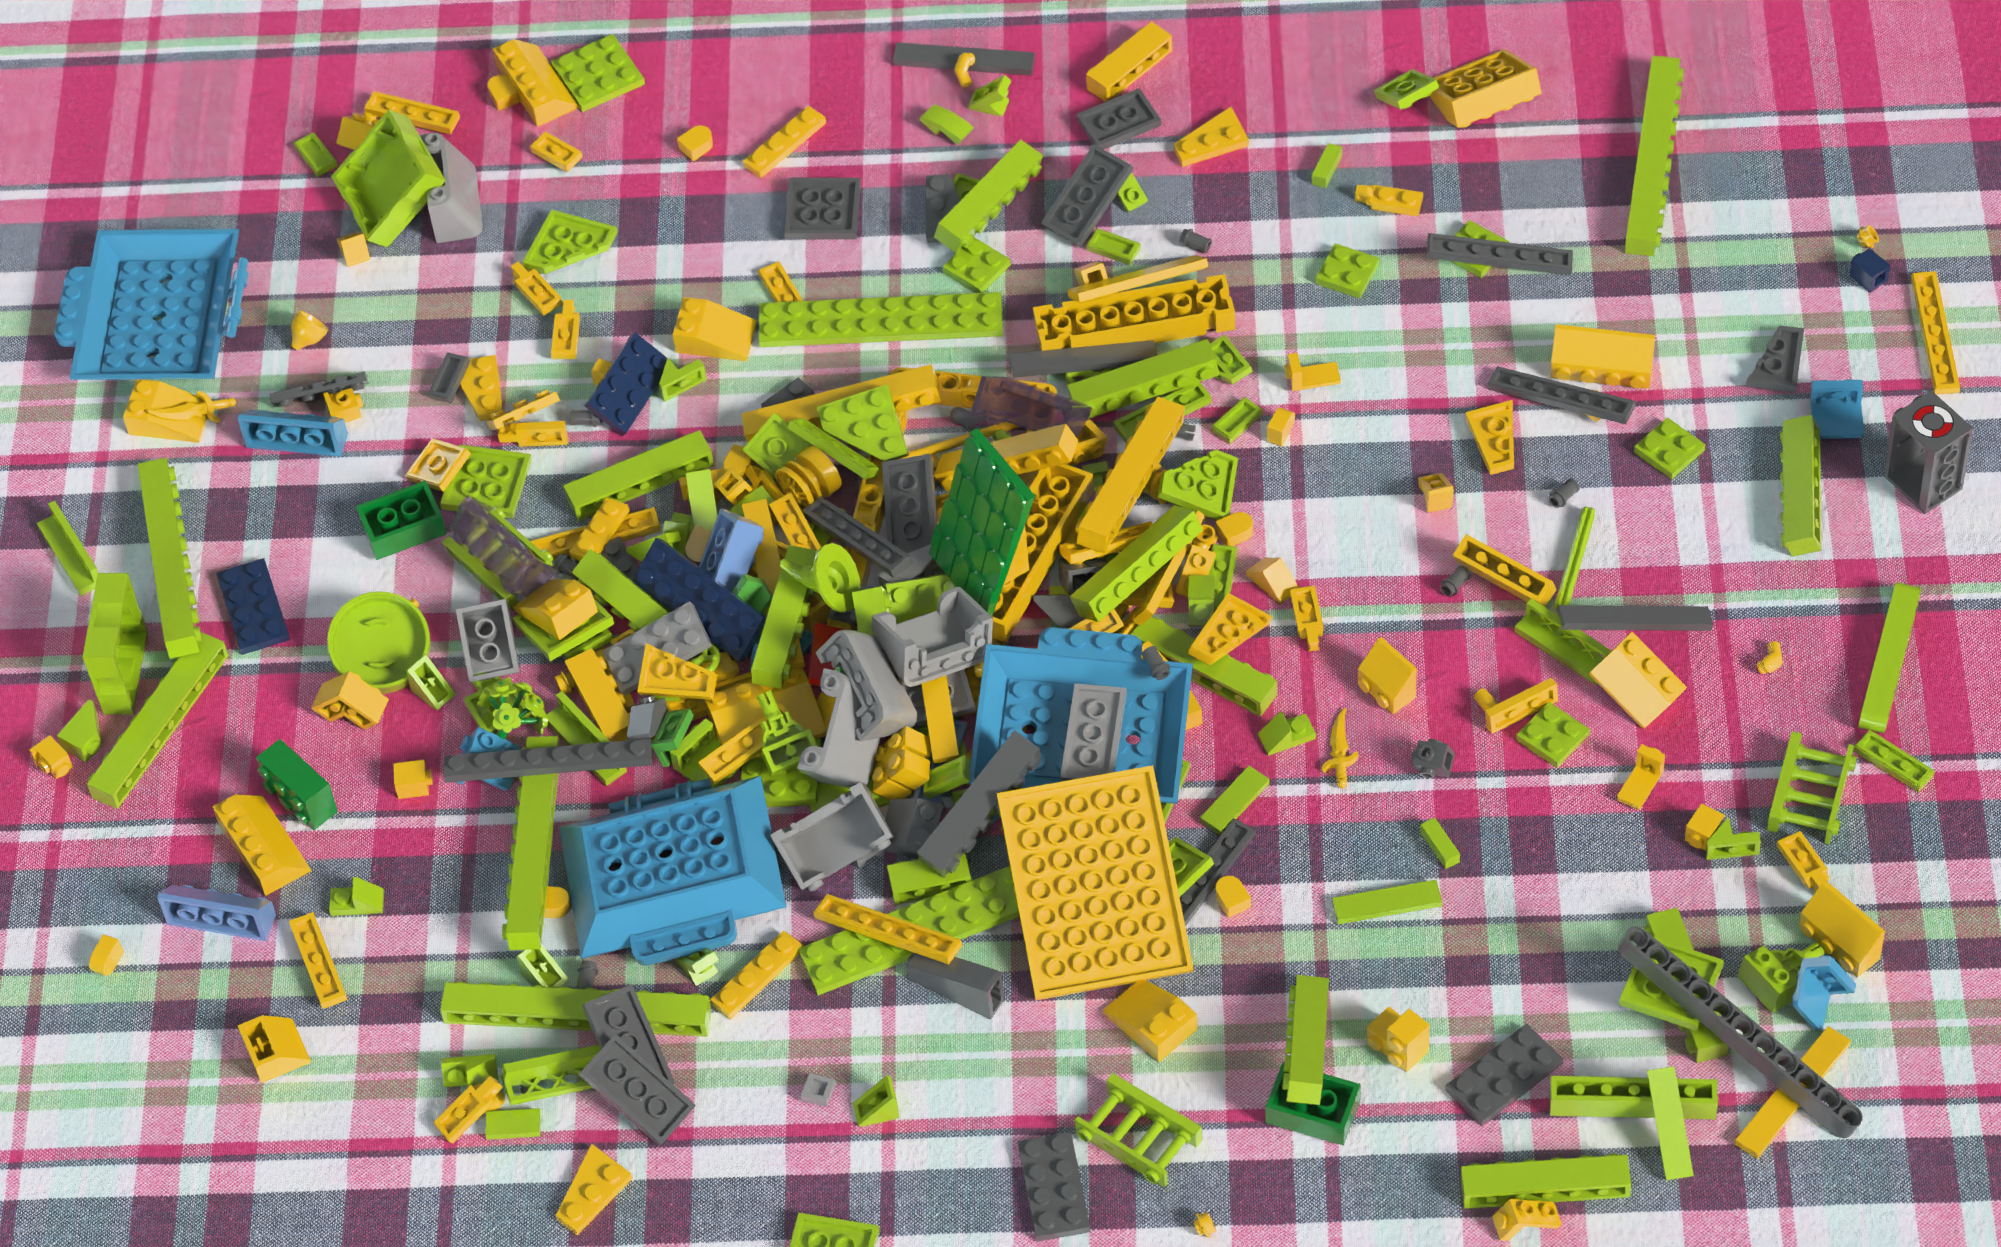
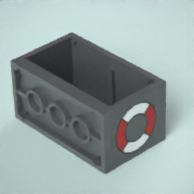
[1884,390,1973,514]

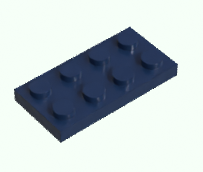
[584,332,668,436]
[216,558,290,655]

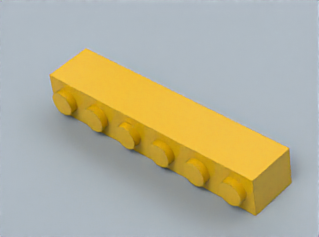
[934,424,1078,492]

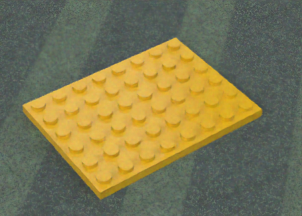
[997,765,1194,1000]

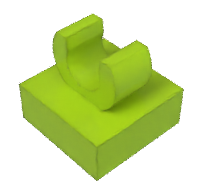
[1082,461,1109,491]

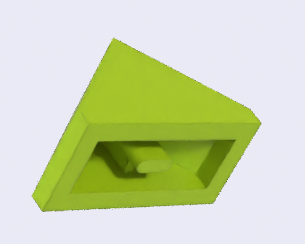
[406,654,456,710]
[517,945,568,988]
[852,1075,899,1127]

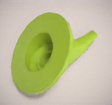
[780,543,861,613]

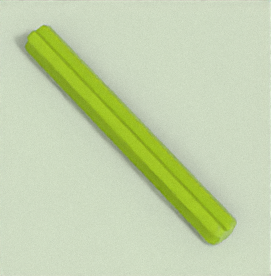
[1555,506,1595,611]

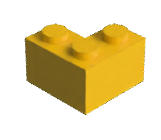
[311,671,389,730]
[1367,1006,1430,1072]

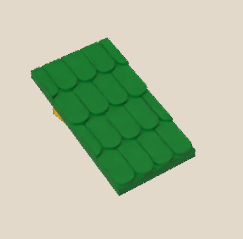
[929,428,1035,616]

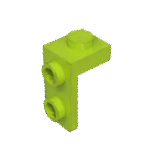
[1117,160,1148,212]

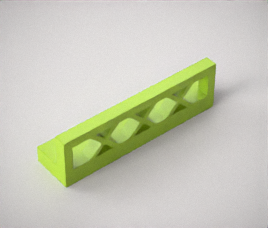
[37,500,98,596]
[1515,598,1611,686]
[547,691,627,786]
[502,1045,601,1105]

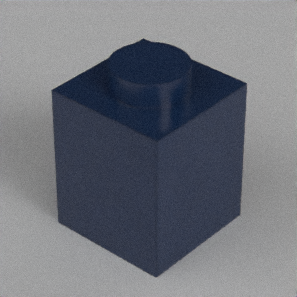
[1850,248,1890,293]

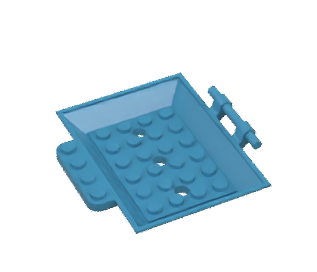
[54,229,248,380]
[968,627,1193,804]
[559,776,786,966]

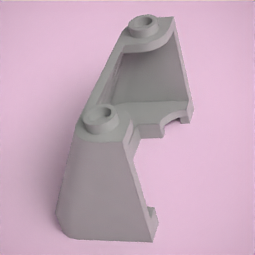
[420,133,483,243]
[872,586,993,687]
[816,630,917,742]
[797,668,880,788]
[770,782,894,892]

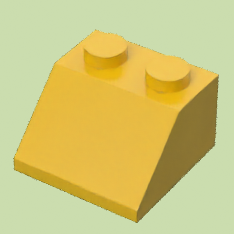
[1358,637,1417,714]

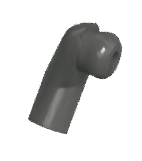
[950,407,988,428]

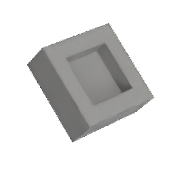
[801,1073,836,1107]

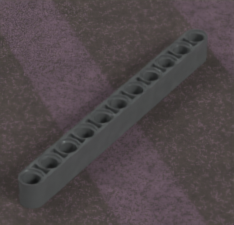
[1618,926,1863,1138]

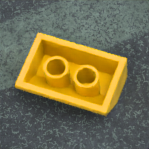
[1588,632,1687,729]
[1799,880,1885,978]

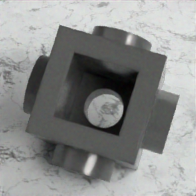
[1411,739,1456,779]

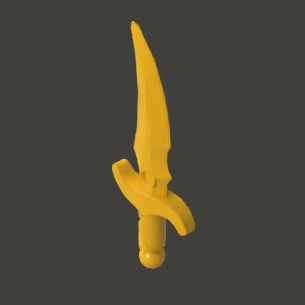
[147,391,236,423]
[1322,708,1359,789]

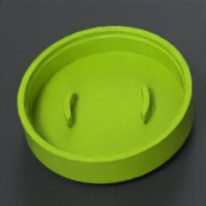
[327,591,431,694]

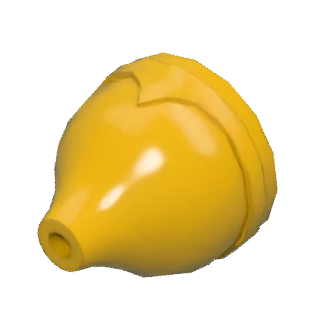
[291,310,328,351]

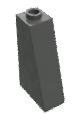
[906,953,1004,1020]

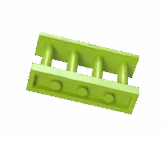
[442,502,556,611]
[1767,731,1857,845]
[1075,1073,1203,1188]

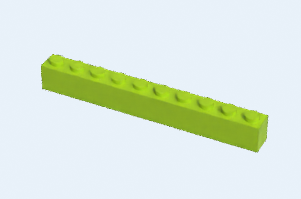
[1625,55,1684,257]
[138,457,203,659]
[502,736,559,950]
[440,981,711,1037]

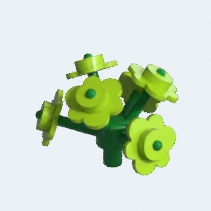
[477,681,548,739]

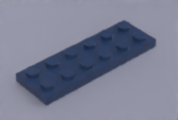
[631,538,767,662]

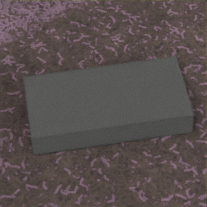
[428,352,471,403]

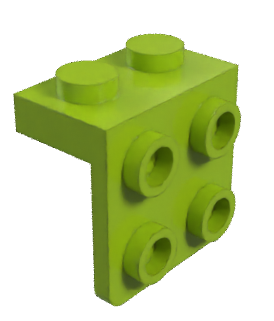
[670,718,742,788]

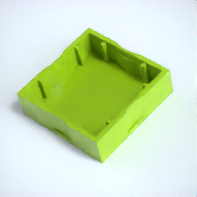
[331,110,446,248]
[83,573,148,715]

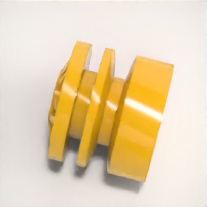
[775,446,842,511]

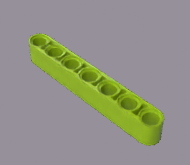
[1858,582,1922,733]

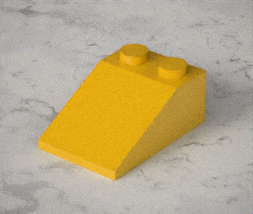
[673,297,757,361]
[123,379,208,443]
[513,579,598,640]
[1103,980,1198,1063]

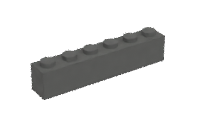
[917,730,1041,878]

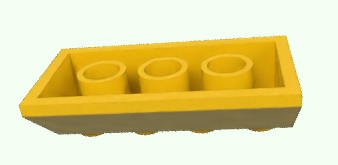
[492,39,579,127]
[1551,324,1655,389]
[213,794,311,896]

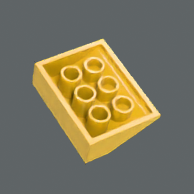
[1430,49,1542,128]
[705,667,827,760]

